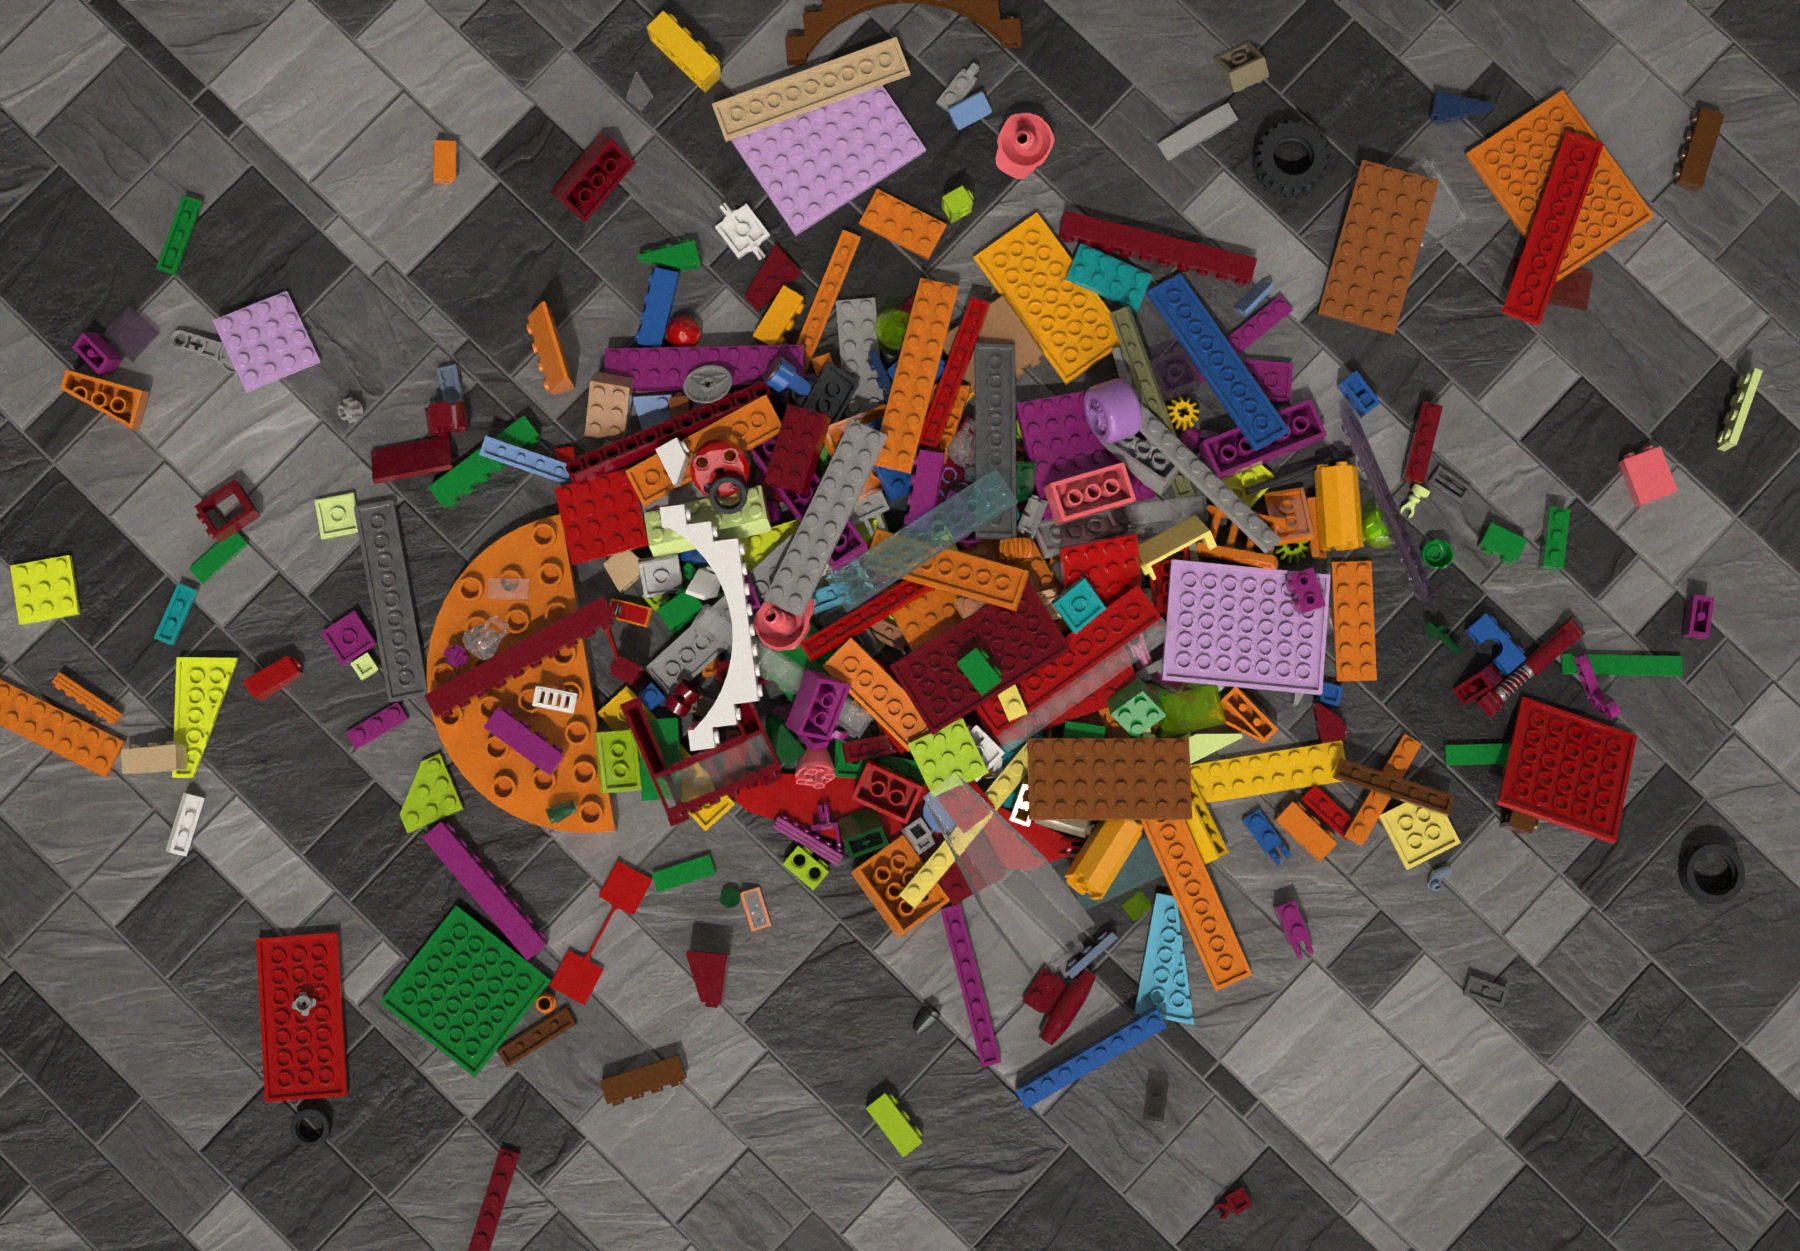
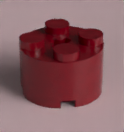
[425,401,468,437]

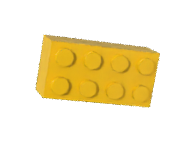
[647,11,722,93]

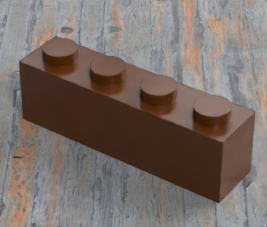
[1673,107,1725,192]
[600,1055,687,1106]

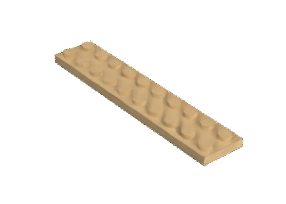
[712,37,910,142]

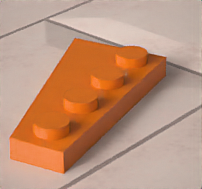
[926,385,971,464]

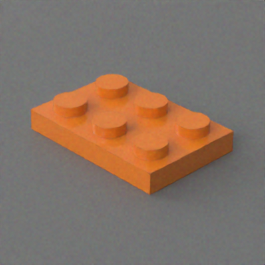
[1264,487,1314,546]

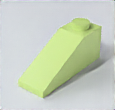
[1180,733,1243,764]

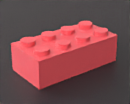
[1044,462,1136,526]

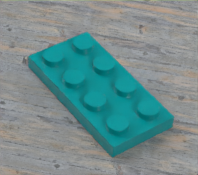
[1065,243,1152,312]

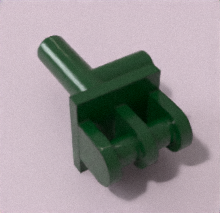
[1425,622,1463,656]

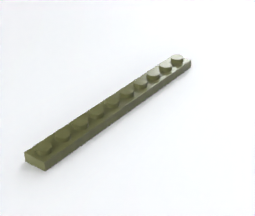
[1109,306,1197,501]

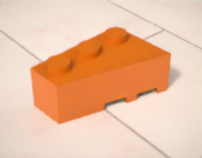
[1207,687,1279,743]

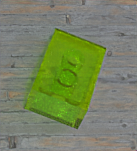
[1159,685,1226,738]

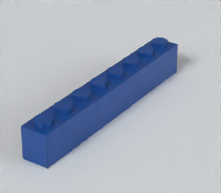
[1015,1006,1167,1109]

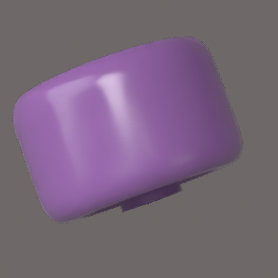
[1083,378,1142,444]

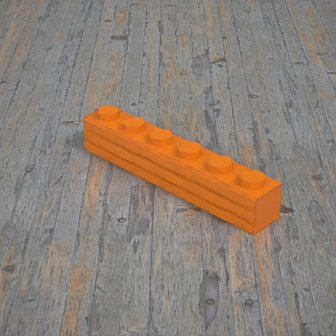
[52,672,124,725]

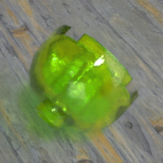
[874,308,910,350]
[1362,508,1394,549]

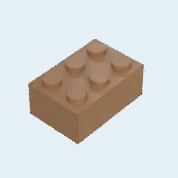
[585,372,634,441]

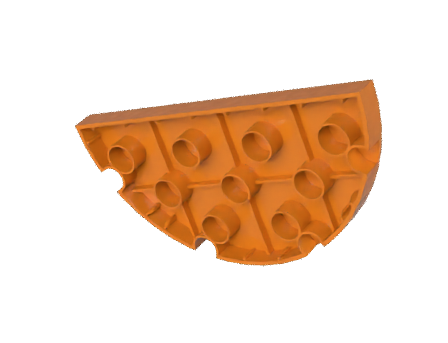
[427,514,617,833]

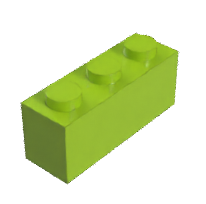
[866,1092,923,1157]

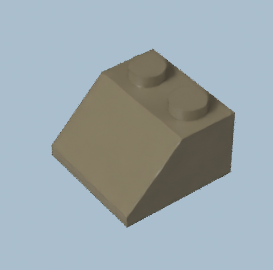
[1214,41,1269,93]

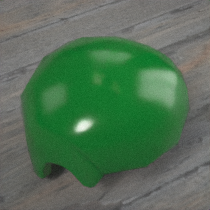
[1421,539,1454,569]

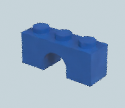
[1464,613,1526,676]

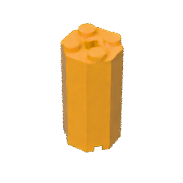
[1314,462,1364,551]
[1065,820,1143,900]

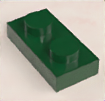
[1016,460,1036,502]

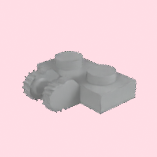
[849,491,890,536]

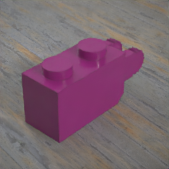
[1273,900,1314,960]

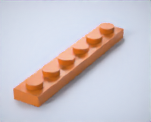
[1344,734,1422,847]

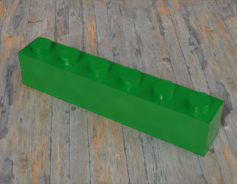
[428,416,541,509]

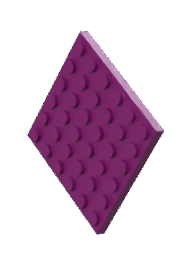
[1015,390,1156,521]

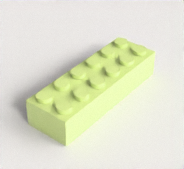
[644,485,772,557]

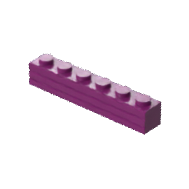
[772,814,844,866]

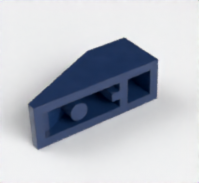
[1428,91,1495,124]

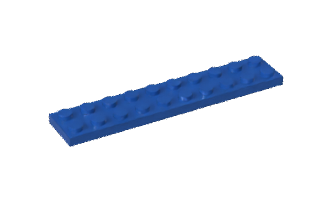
[1147,273,1289,452]

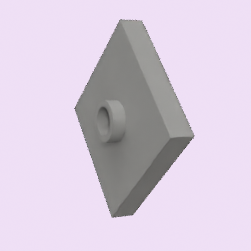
[638,553,684,598]

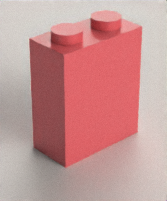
[1618,445,1678,507]

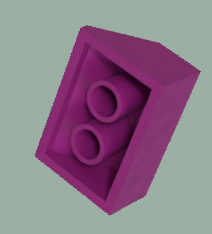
[786,669,851,741]

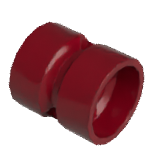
[664,679,702,717]

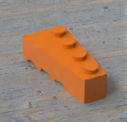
[60,370,149,430]

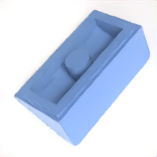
[947,90,992,130]
[1234,281,1274,317]

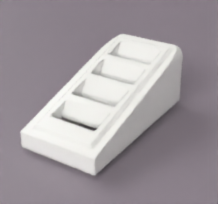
[532,686,578,714]

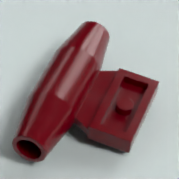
[1022,967,1096,1045]

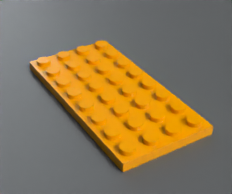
[973,212,1121,385]

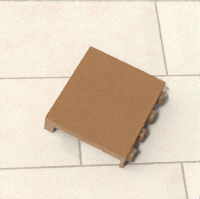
[943,296,1043,395]

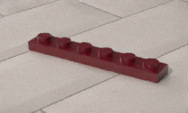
[468,1147,521,1251]

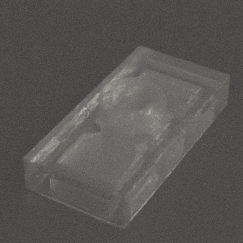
[487,578,530,600]

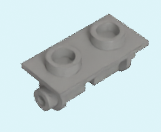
[1016,495,1048,539]

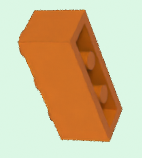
[1274,802,1337,861]

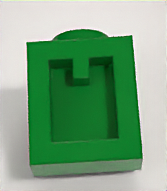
[681,562,697,589]

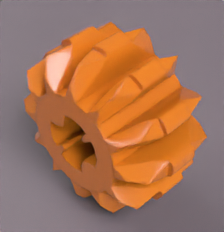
[999,537,1033,561]

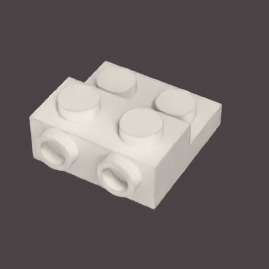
[967,724,1005,782]

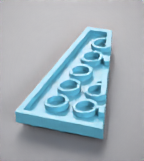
[1134,893,1194,1025]

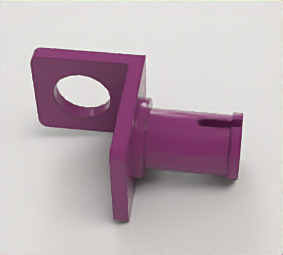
[811,804,842,848]

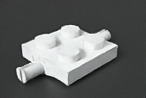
[715,202,770,260]

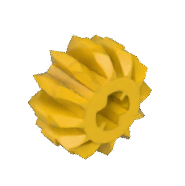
[1167,396,1200,431]

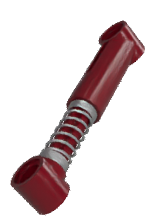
[1476,617,1586,717]

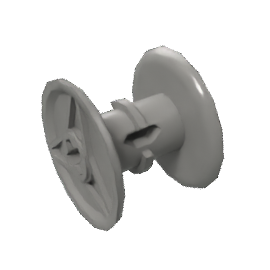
[683,365,732,419]

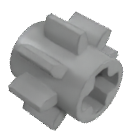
[338,397,363,423]

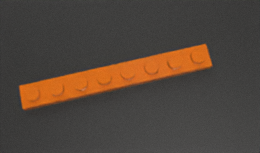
[796,230,861,374]

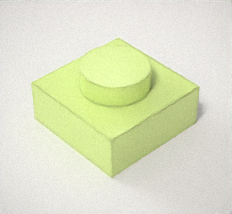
[350,652,380,681]

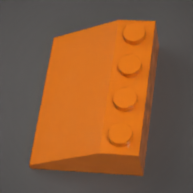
[526,301,575,395]
[851,835,950,938]

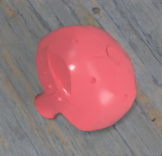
[995,113,1055,179]
[753,597,815,651]

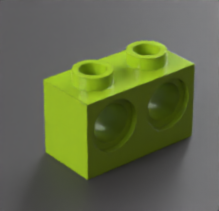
[941,185,974,224]
[783,846,829,891]

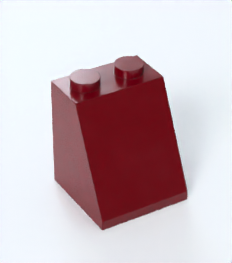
[686,950,730,1008]

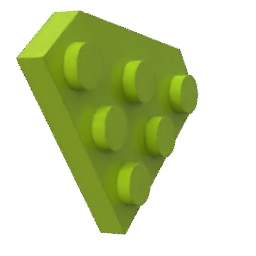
[400,754,464,833]

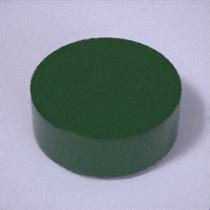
[720,888,741,908]

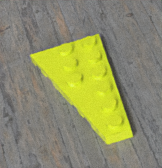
[172,657,239,778]

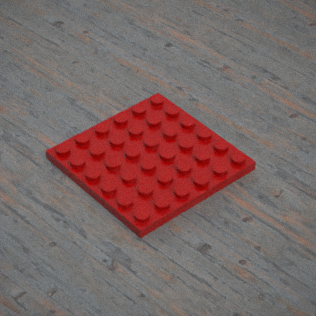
[1497,697,1637,844]

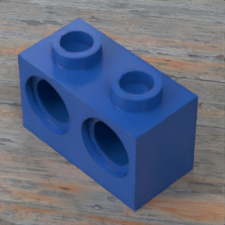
[1337,371,1381,418]

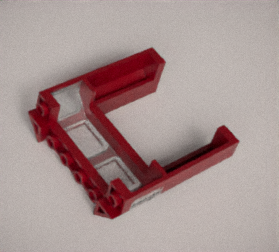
[620,658,783,826]

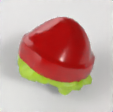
[665,316,701,347]

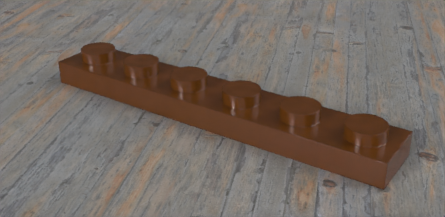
[1332,758,1455,816]

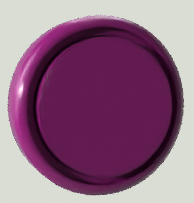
[1178,427,1201,451]

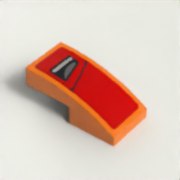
[609,598,653,628]

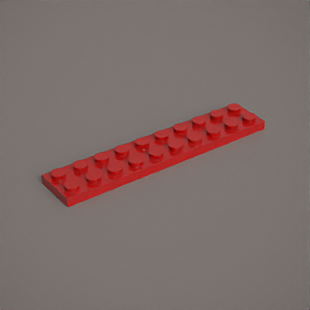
[1500,131,1604,327]
[977,585,1162,736]

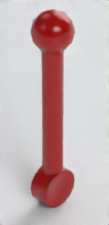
[604,627,619,659]

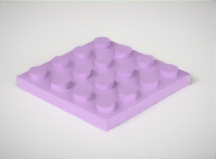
[212,291,320,393]

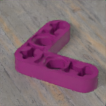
[1573,652,1621,719]

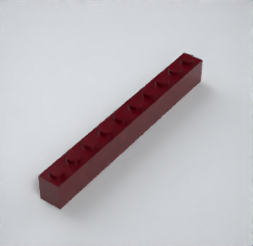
[1058,210,1257,286]
[424,596,616,719]

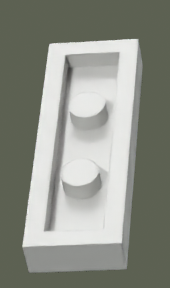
[165,793,205,857]

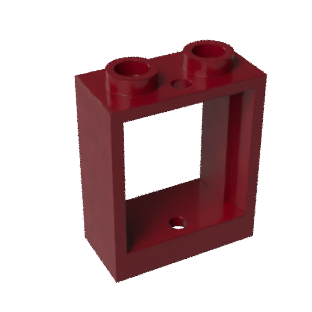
[195,479,261,543]

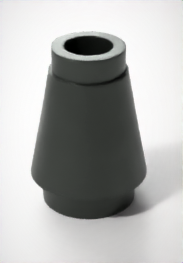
[912,1004,941,1035]

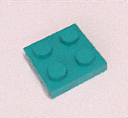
[1051,577,1106,634]

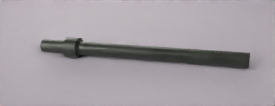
[1245,449,1356,495]

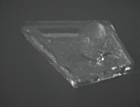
[626,72,653,111]

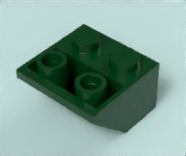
[764,711,806,768]
[838,808,889,859]

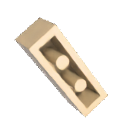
[121,741,187,775]

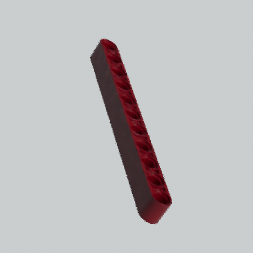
[566,382,774,484]

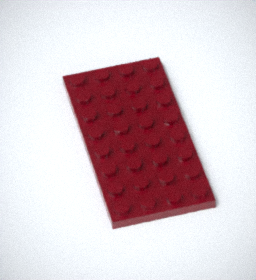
[890,581,1071,736]

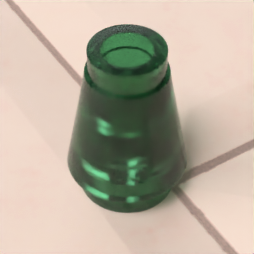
[545,800,577,824]

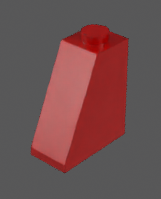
[243,656,303,701]

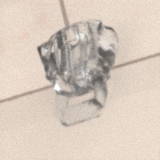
[947,419,975,466]
[462,616,509,661]

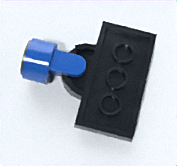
[763,357,860,449]

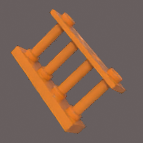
[1196,505,1288,570]

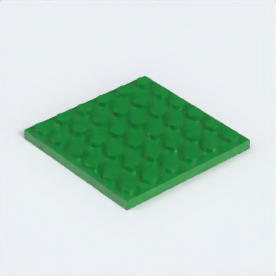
[380,905,552,1078]

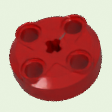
[690,439,749,498]

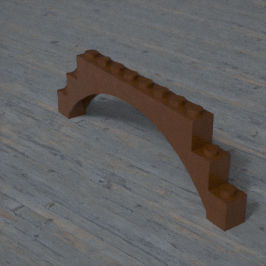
[785,0,1022,66]

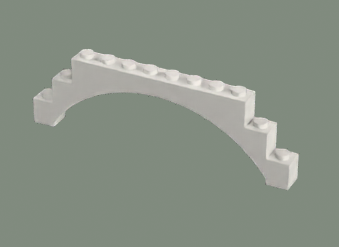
[660,504,763,751]

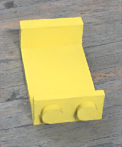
[1138,515,1217,580]

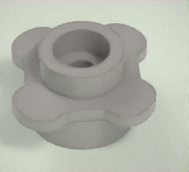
[292,992,317,1016]

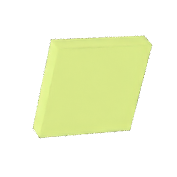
[314,492,358,540]

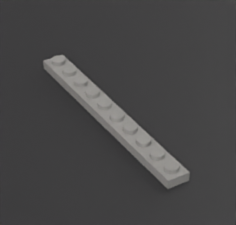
[1139,401,1281,554]

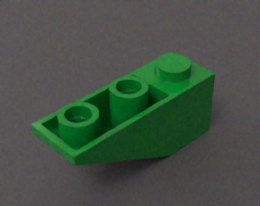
[637,239,702,272]

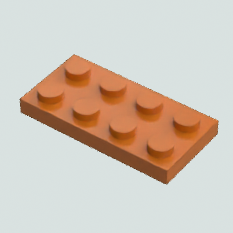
[859,189,947,260]

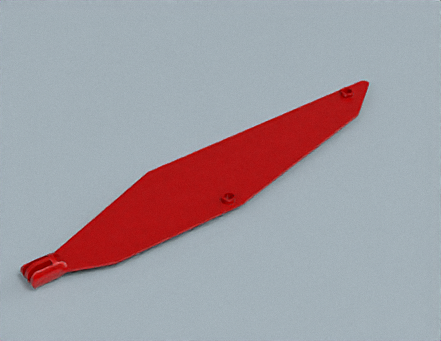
[707,769,1087,870]

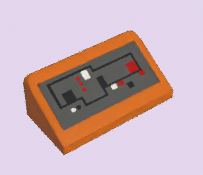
[740,887,772,932]

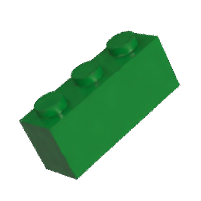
[1538,507,1570,571]

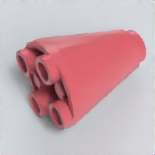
[795,743,835,789]

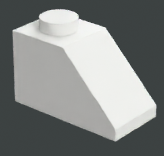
[655,438,690,487]
[685,565,721,600]

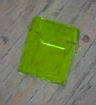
[1121,891,1152,921]

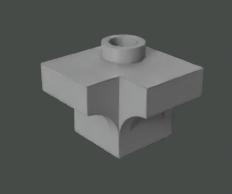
[901,816,935,855]

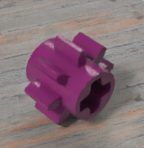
[443,644,469,668]

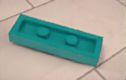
[154,583,198,646]

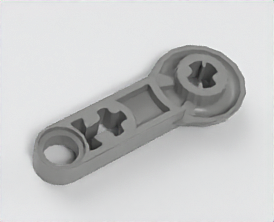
[170,330,237,374]

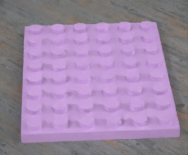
[731,85,926,237]
[1161,559,1331,695]

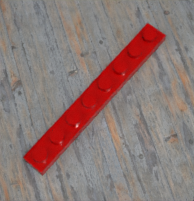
[919,297,990,450]
[800,580,935,662]

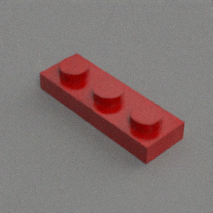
[1300,785,1353,841]

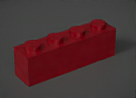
[1400,401,1443,485]

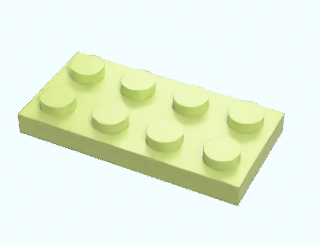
[1717,368,1763,451]

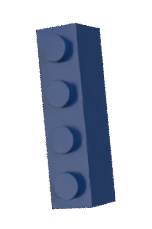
[635,267,680,348]

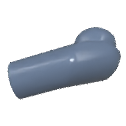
[1427,865,1452,892]

